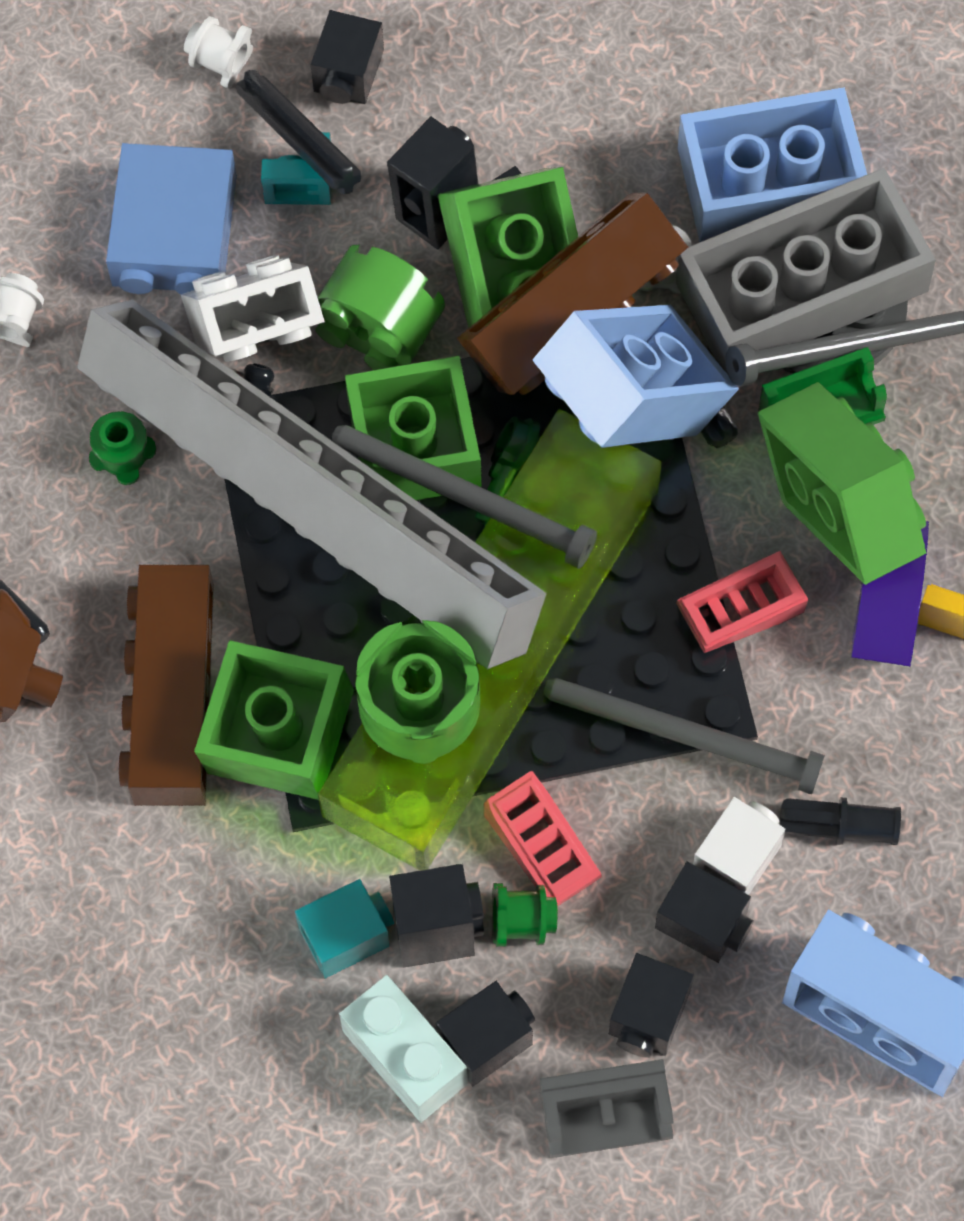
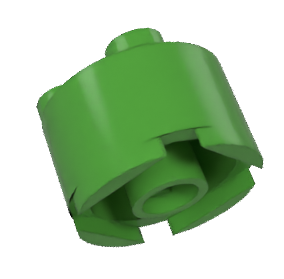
[315,245,445,370]
[355,620,480,764]

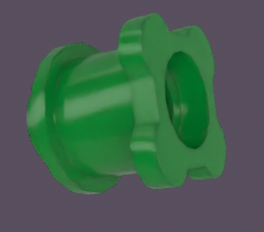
[89,411,156,485]
[492,883,558,947]

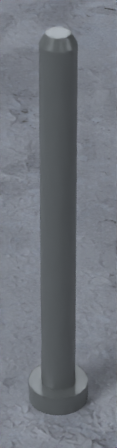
[726,311,964,386]
[332,425,597,569]
[543,678,825,795]

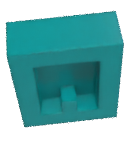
[261,132,332,205]

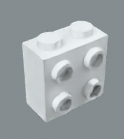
[181,255,325,362]

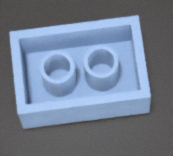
[677,87,867,242]
[533,305,739,448]
[782,909,964,1097]

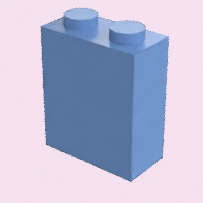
[106,143,237,294]

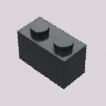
[387,116,478,250]
[389,863,484,968]

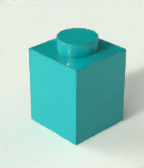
[295,879,394,979]

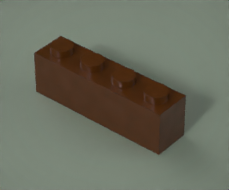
[457,192,689,395]
[119,565,214,806]

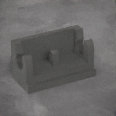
[540,1059,674,1158]

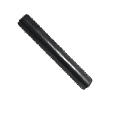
[236,70,361,195]

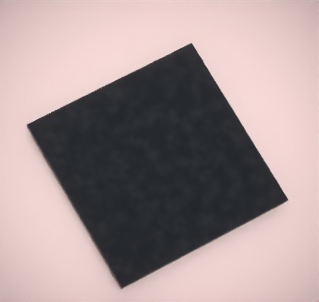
[224,357,758,832]

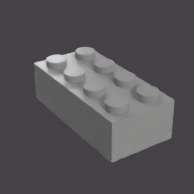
[676,168,936,374]

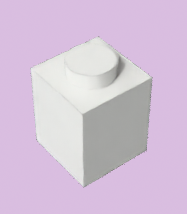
[693,797,785,895]

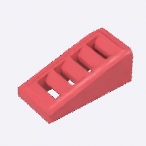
[676,551,808,653]
[484,771,602,907]

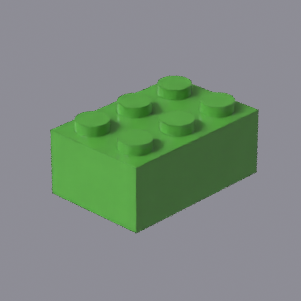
[438,167,578,328]
[757,382,926,585]

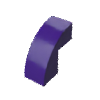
[851,521,929,667]

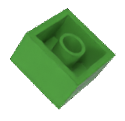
[345,356,482,500]
[194,640,354,800]

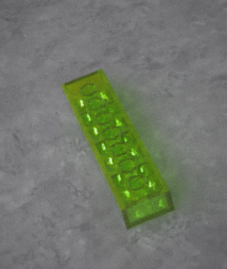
[318,409,661,871]

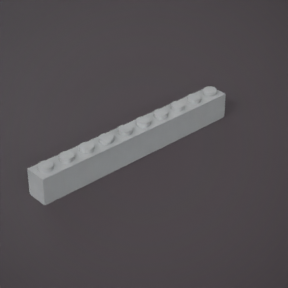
[77,300,547,669]

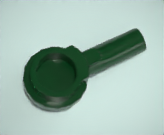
[474,416,544,528]

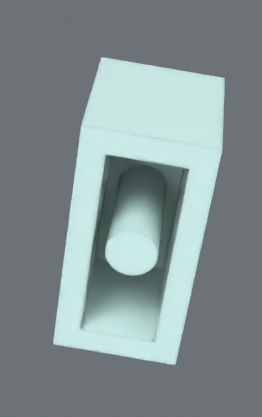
[339,975,468,1123]

